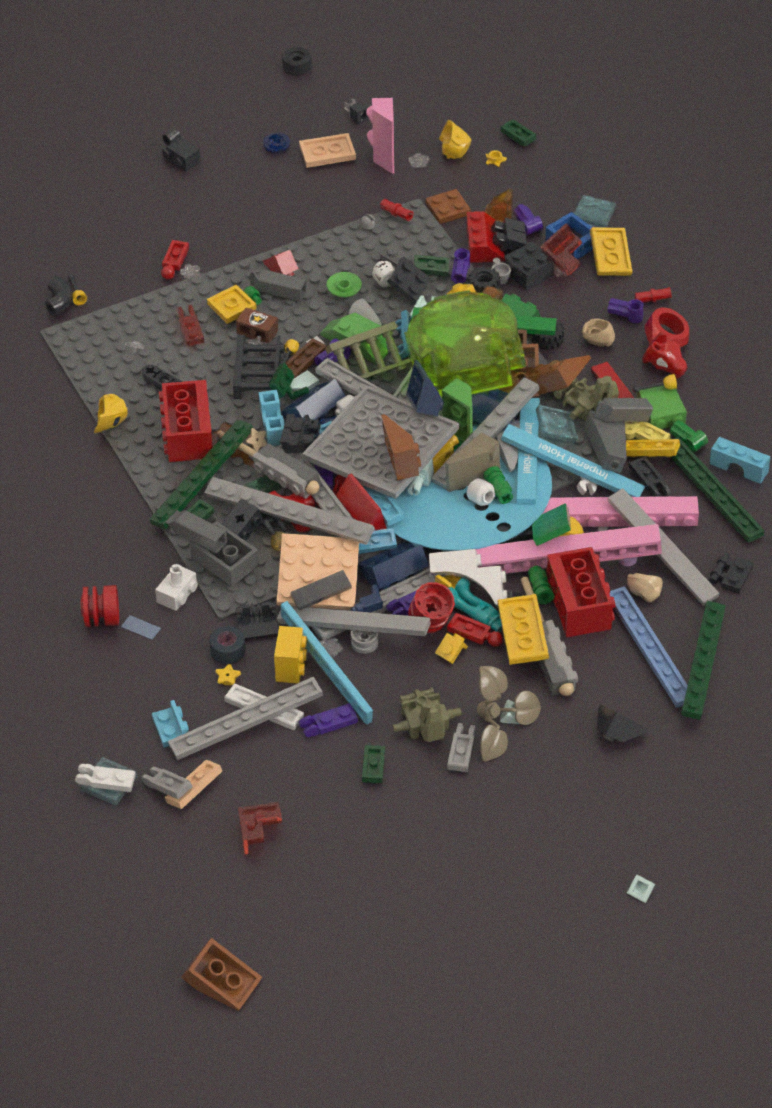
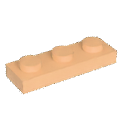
[165,760,222,809]

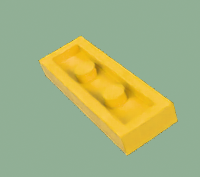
[626,439,680,457]

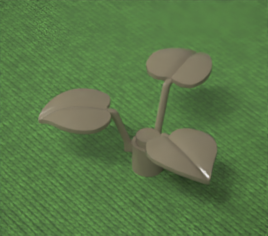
[477,666,541,762]

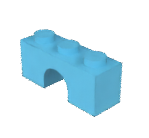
[259,390,284,446]
[710,437,770,484]

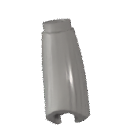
[349,299,382,326]

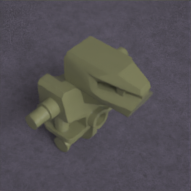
[554,376,619,421]
[392,687,462,742]

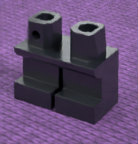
[491,217,527,251]
[280,414,321,453]

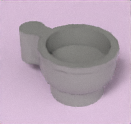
[491,258,511,285]

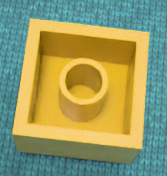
[274,626,307,683]

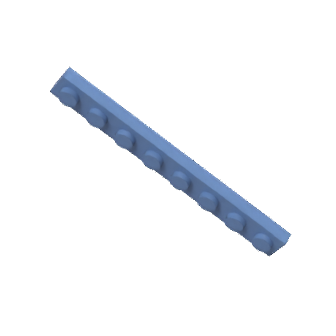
[610,586,687,708]

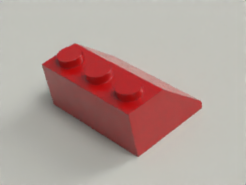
[466,211,505,263]
[336,473,387,531]

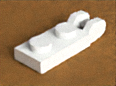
[75,764,136,792]

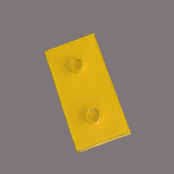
[497,594,549,665]

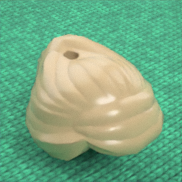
[582,319,615,347]
[627,573,663,603]

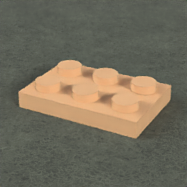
[299,133,356,168]

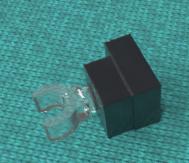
[344,99,371,124]

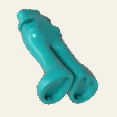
[448,577,503,632]

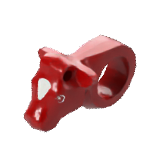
[642,307,689,379]

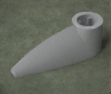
[494,431,518,472]

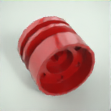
[408,582,455,633]
[81,585,119,627]

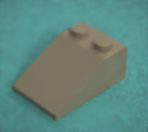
[445,433,500,492]

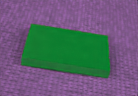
[532,503,571,546]

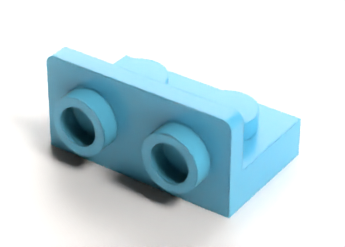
[152,700,189,747]

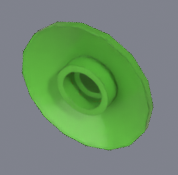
[327,272,362,298]

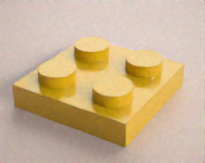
[207,285,257,324]

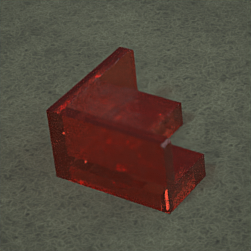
[540,224,582,276]
[238,802,282,854]

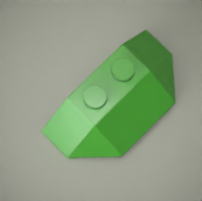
[320,313,388,365]

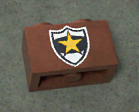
[236,307,279,344]

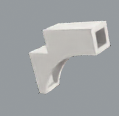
[429,549,507,608]

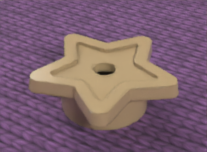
[246,428,267,451]

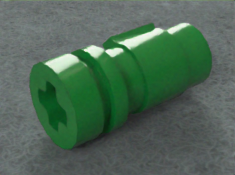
[483,466,513,504]
[528,565,554,604]

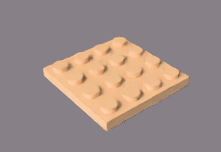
[277,533,359,610]

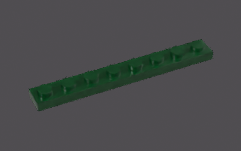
[149,419,253,530]
[671,437,765,543]
[681,600,726,720]

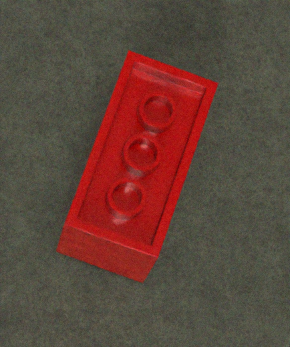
[159,380,213,462]
[546,547,615,637]

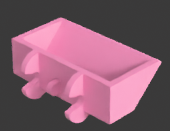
[366,98,394,174]

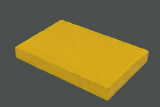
[590,228,632,276]

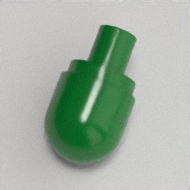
[244,286,262,305]

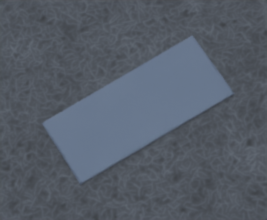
[121,615,161,640]

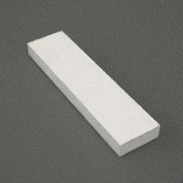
[224,683,304,730]

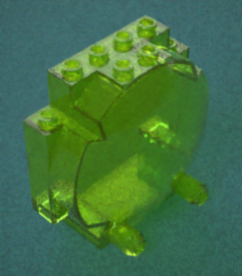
[404,290,526,397]

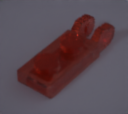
[177,305,205,346]

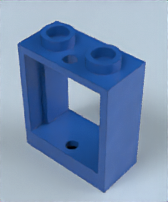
[546,212,593,261]

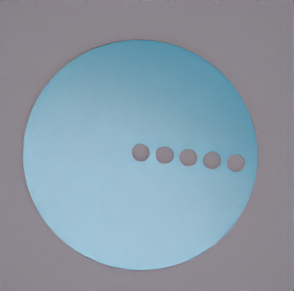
[385,424,552,551]

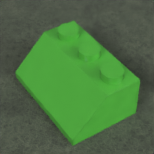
[442,379,473,443]

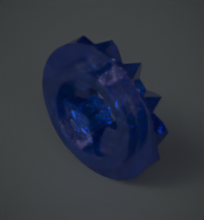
[263,133,290,153]

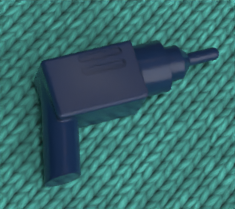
[349,584,383,613]

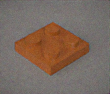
[425,189,471,224]

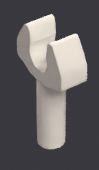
[577,477,597,496]

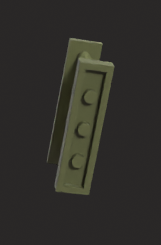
[325,321,411,380]

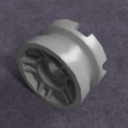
[351,630,378,654]

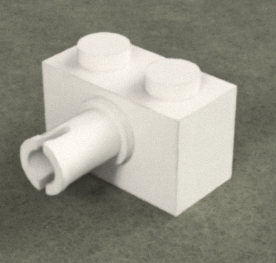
[155,564,198,611]

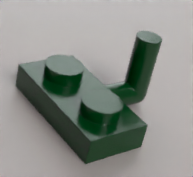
[268,363,309,400]

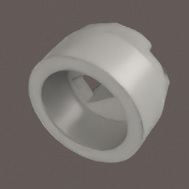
[361,214,375,229]

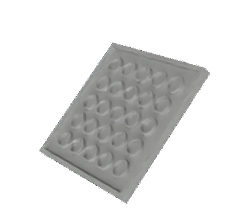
[302,385,459,499]

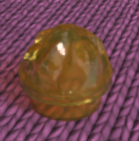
[271,531,285,551]

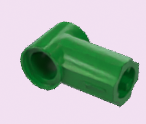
[670,420,708,453]

